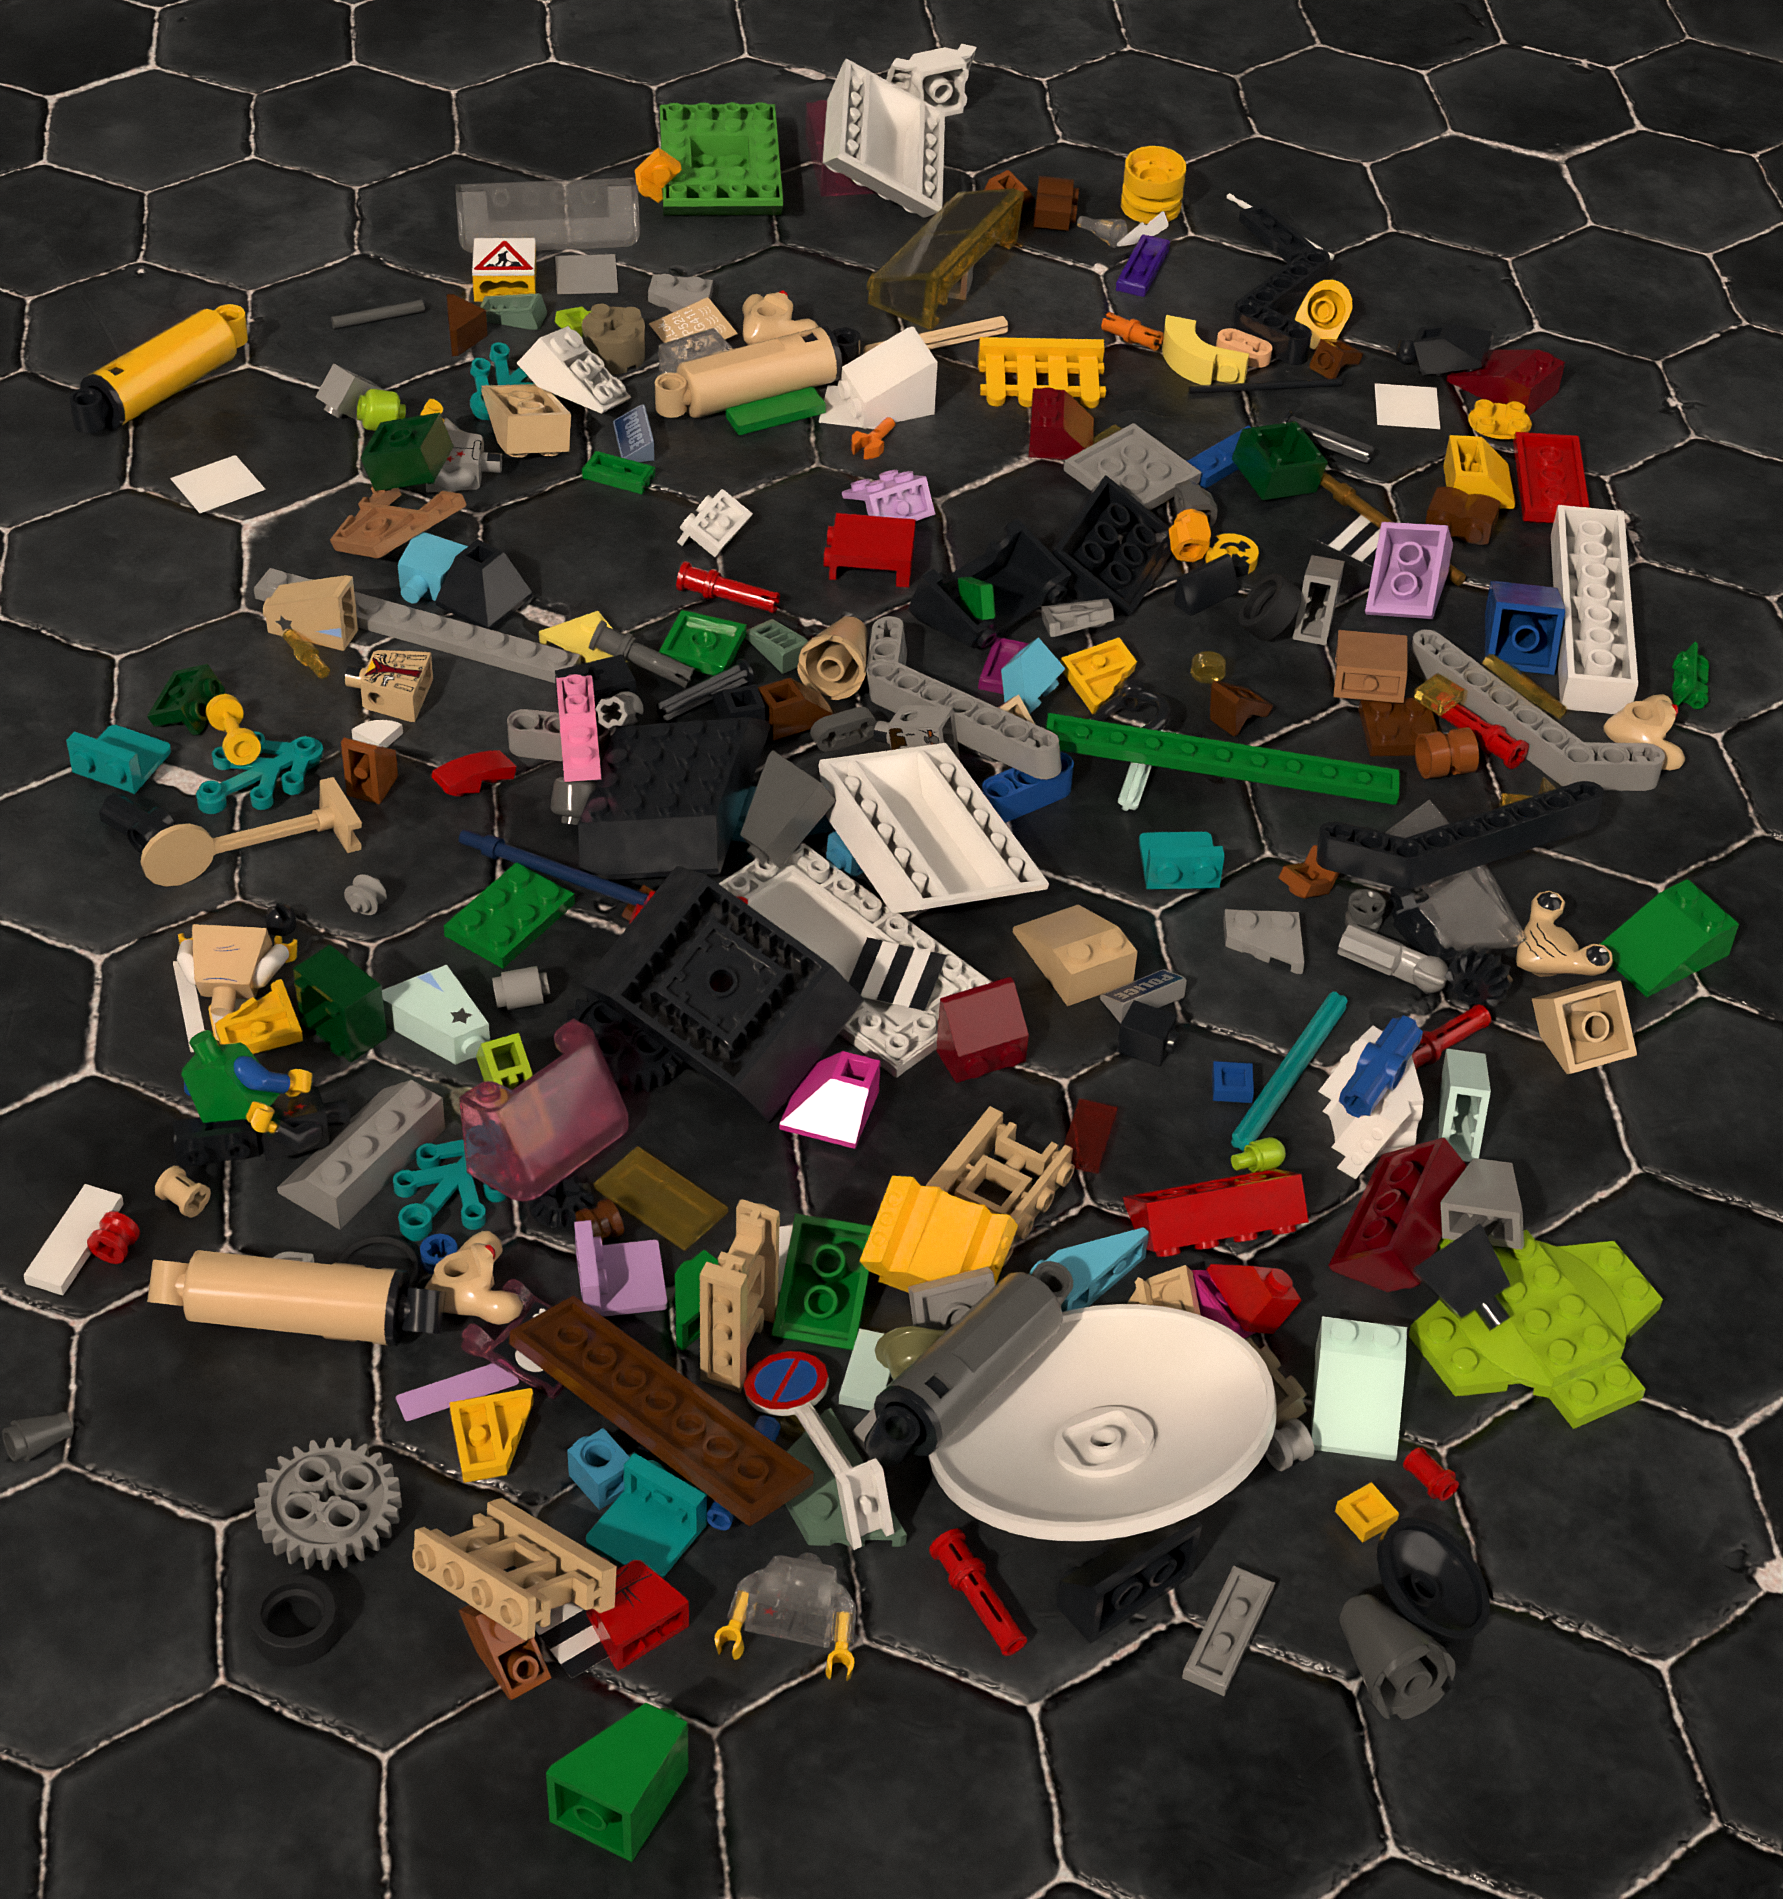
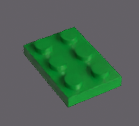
[444,862,575,969]

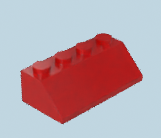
[1123,1168,1309,1257]

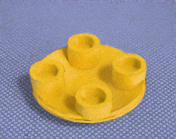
[1468,399,1532,439]

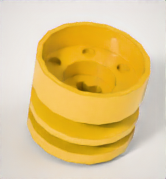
[1121,146,1186,224]

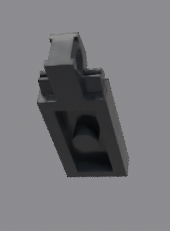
[1387,887,1465,967]

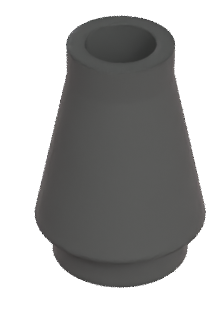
[2,1411,73,1462]

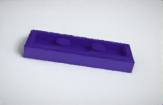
[1116,234,1170,297]

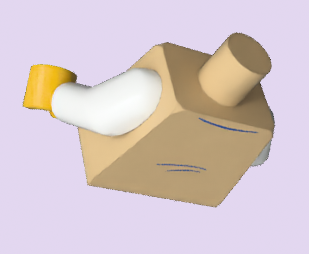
[177,924,297,1017]

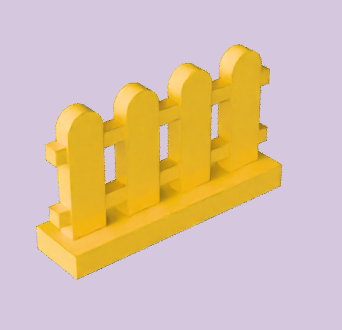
[977,337,1106,408]

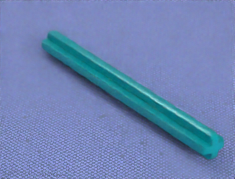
[1231,992,1348,1152]

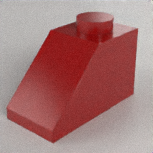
[1206,1264,1302,1334]

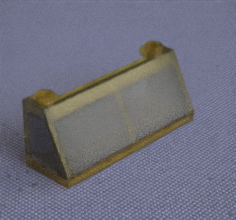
[867,188,1024,330]

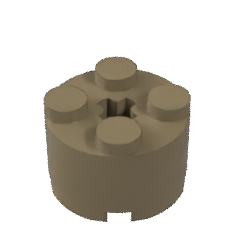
[582,304,645,374]

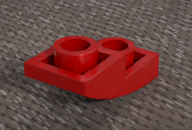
[431,750,517,796]

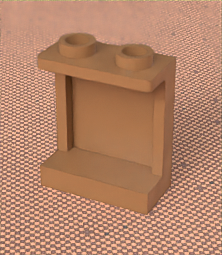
[1334,630,1407,703]

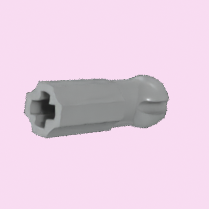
[595,691,643,729]
[1337,923,1448,993]

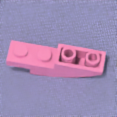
[556,674,601,782]

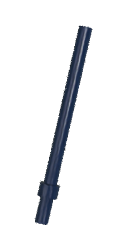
[459,829,648,906]

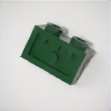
[147,664,225,736]

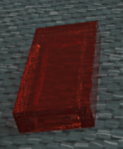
[1063,1098,1118,1174]

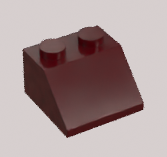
[1028,387,1094,460]
[936,977,1029,1083]

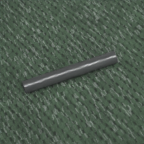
[331,299,425,329]

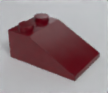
[1446,349,1565,416]

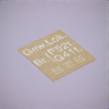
[649,297,738,361]

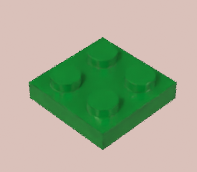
[659,610,746,675]

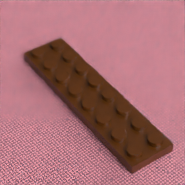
[509,1295,814,1527]

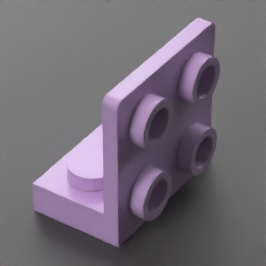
[842,470,935,521]
[574,1220,667,1317]

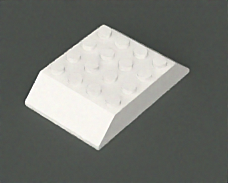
[823,58,945,218]
[818,743,1049,914]

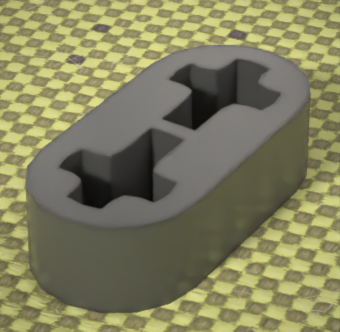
[810,707,877,752]

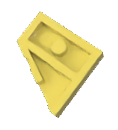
[539,611,628,663]

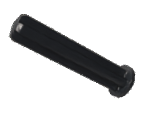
[1283,411,1375,464]
[656,658,755,721]

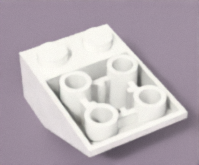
[517,326,631,414]

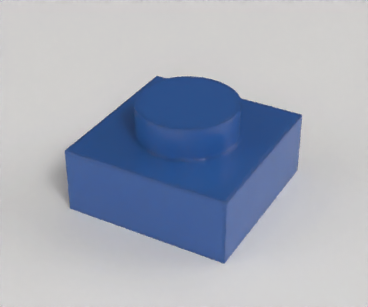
[1212,1061,1254,1103]

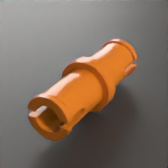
[1101,312,1163,351]

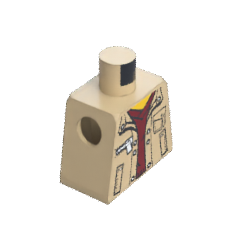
[345,650,433,722]

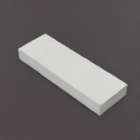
[24,1184,124,1295]

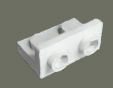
[677,489,753,557]

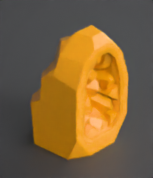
[1168,509,1211,563]

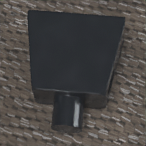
[1413,1223,1510,1331]

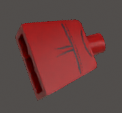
[586,1557,689,1671]

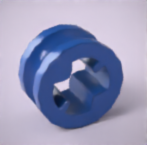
[420,1234,457,1275]

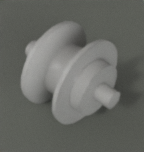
[344,874,387,915]

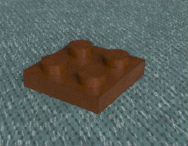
[1358,697,1438,756]

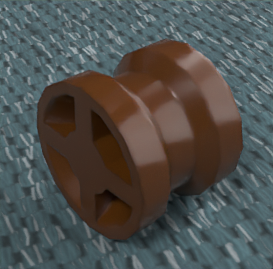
[575,1198,624,1243]

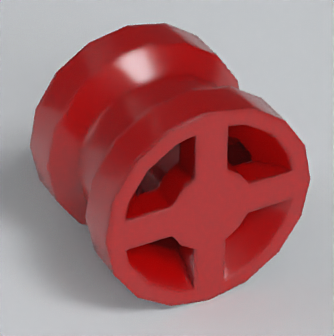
[87,1211,140,1264]

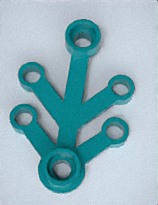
[470,342,557,420]
[196,731,323,814]
[393,1123,509,1241]

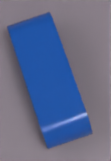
[982,752,1074,823]

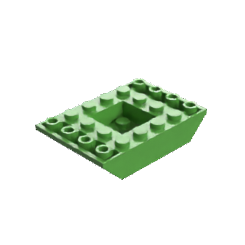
[660,102,783,216]

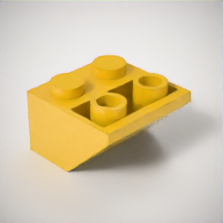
[1443,435,1515,509]

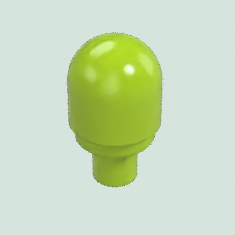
[1231,1137,1286,1172]

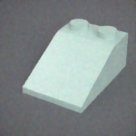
[1311,1316,1407,1461]

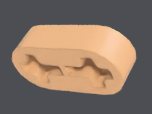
[1216,328,1272,368]

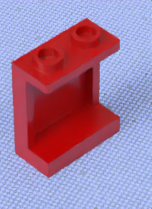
[823,513,916,588]

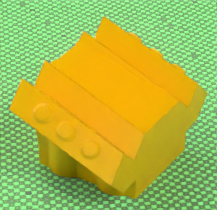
[860,1176,1018,1293]

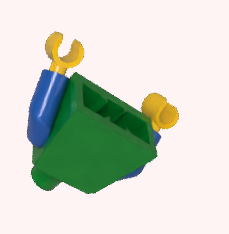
[181,1030,313,1123]

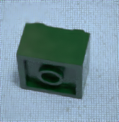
[360,413,454,491]
[1232,421,1328,500]
[293,945,387,1062]

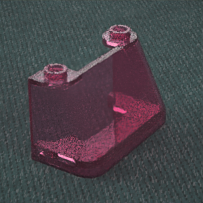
[459,1018,629,1201]

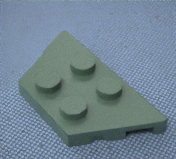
[785,1408,907,1547]

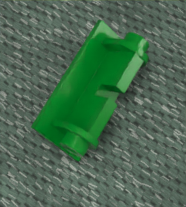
[1672,642,1709,709]

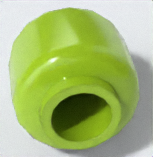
[357,388,406,431]

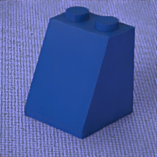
[1485,581,1565,675]

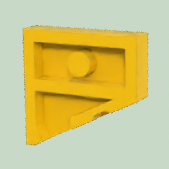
[1060,638,1137,714]
[215,979,303,1054]

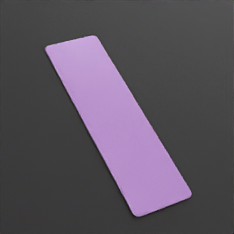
[396,1361,519,1421]

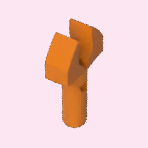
[851,417,895,459]

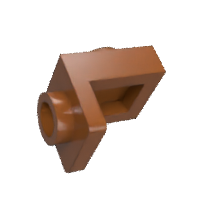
[1278,845,1339,898]

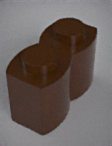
[1034,176,1079,231]
[1425,487,1501,545]

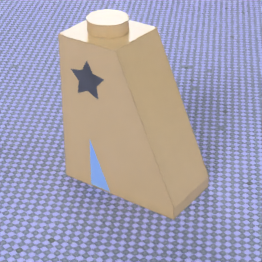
[263,575,358,651]

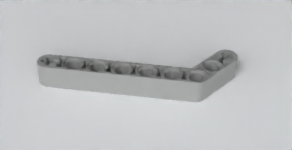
[866,616,1062,779]
[1408,630,1665,791]

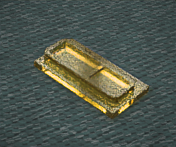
[594,1146,728,1251]

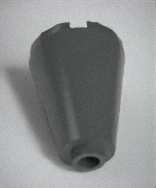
[1339,1594,1455,1720]

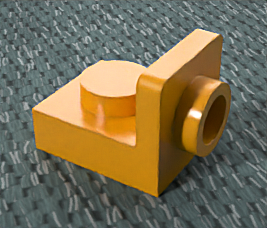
[635,147,682,203]

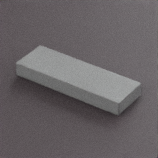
[1182,1566,1275,1696]

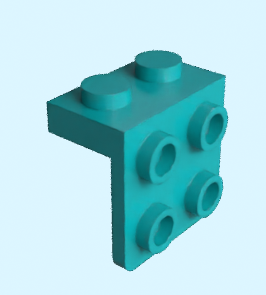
[66,725,171,794]
[1139,832,1225,889]
[586,1453,707,1578]

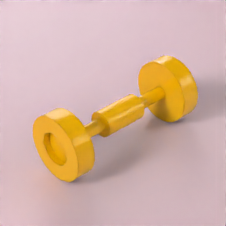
[206,694,261,765]

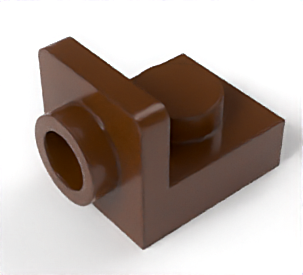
[1309,339,1364,379]

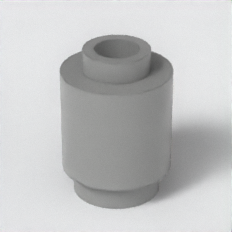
[492,966,550,1010]

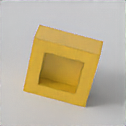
[1335,1482,1399,1543]

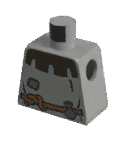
[874,705,960,761]

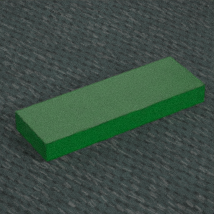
[726,386,826,436]

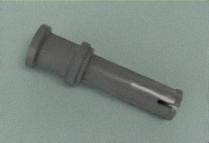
[589,620,695,689]

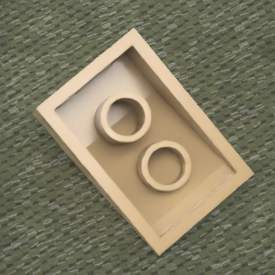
[481,384,571,457]
[1013,905,1138,1006]

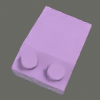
[1365,522,1453,619]

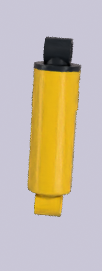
[69,304,248,433]

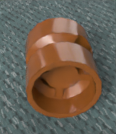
[1415,727,1479,779]

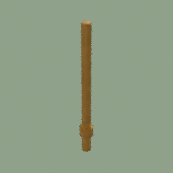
[1320,472,1466,586]

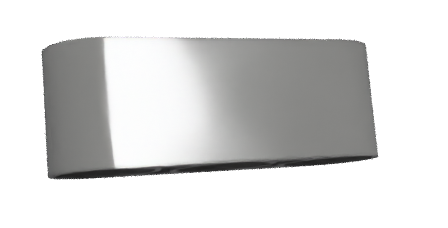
[507,709,610,764]

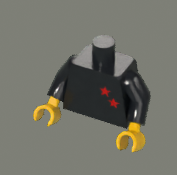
[246,1086,350,1161]

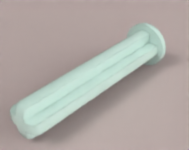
[1118,724,1163,811]

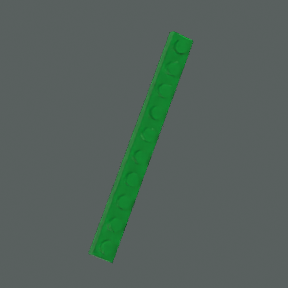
[1045,713,1399,805]

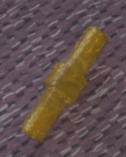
[283,629,330,678]

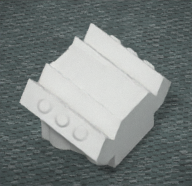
[886,44,977,117]
[1318,1026,1424,1179]

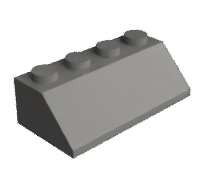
[277,1080,445,1230]

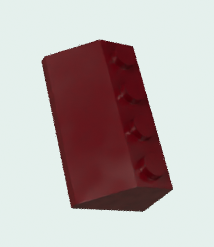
[1328,1137,1467,1292]

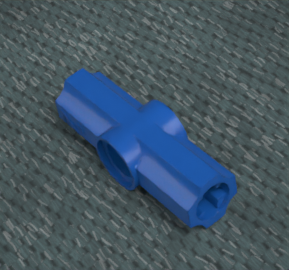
[1339,1015,1423,1118]

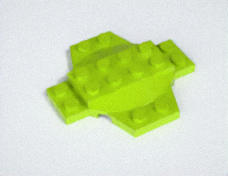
[1408,1229,1663,1429]

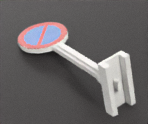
[744,1351,894,1550]

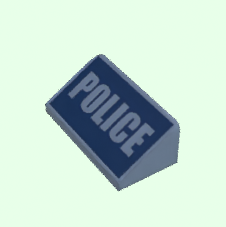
[613,404,654,462]

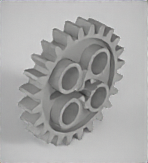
[254,1438,402,1571]

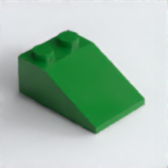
[1599,879,1739,997]
[772,1213,873,1351]

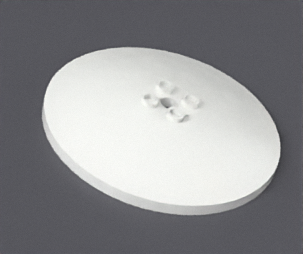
[928,1304,1277,1541]

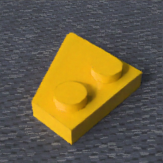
[449,1388,534,1483]

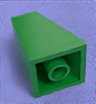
[546,1703,688,1862]

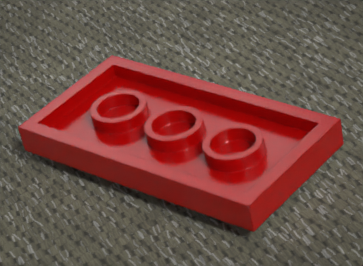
[1513,432,1590,523]

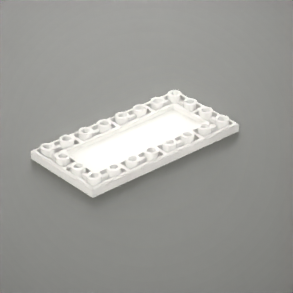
[719,842,992,1078]

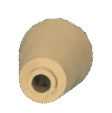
[797,617,868,700]

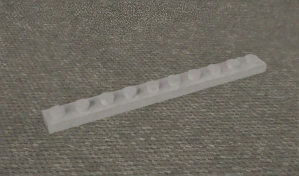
[254,568,581,683]

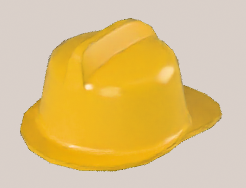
[1295,280,1352,350]

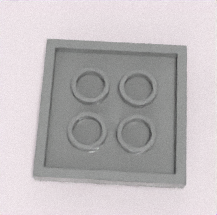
[1064,423,1202,510]

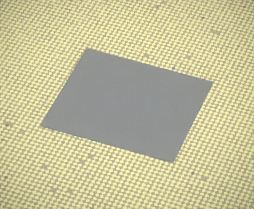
[555,254,618,294]

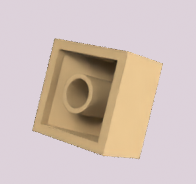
[1532,980,1637,1074]

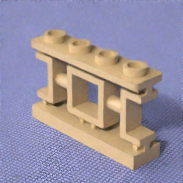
[926,1106,1075,1266]
[700,1199,780,1393]
[412,1498,617,1640]

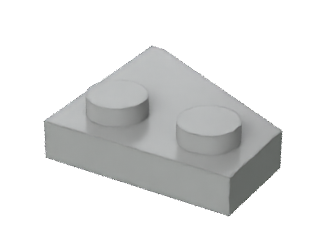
[648,274,713,312]
[1041,599,1114,637]
[1223,909,1304,974]

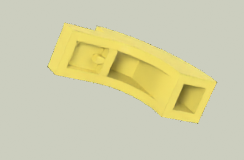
[1162,315,1249,385]

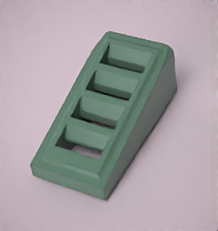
[480,293,547,330]
[745,619,808,674]

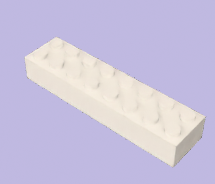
[1551,505,1638,714]

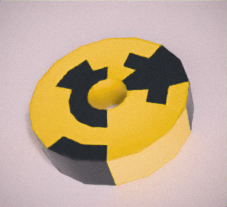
[1205,534,1259,577]

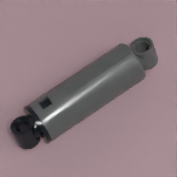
[864,1261,1073,1467]

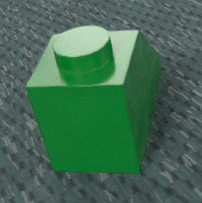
[675,1250,718,1351]

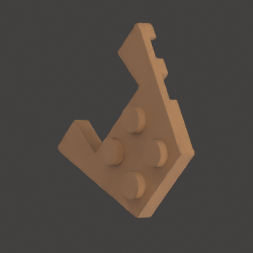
[330,486,467,558]

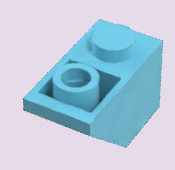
[1001,637,1065,714]

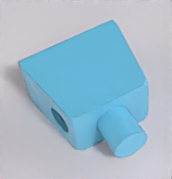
[398,532,468,603]

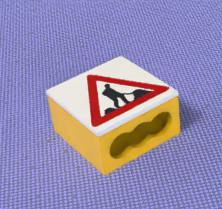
[472,238,537,302]

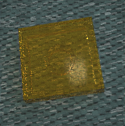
[1482,654,1567,719]

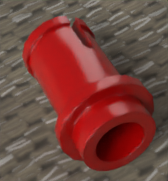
[1403,1447,1459,1501]

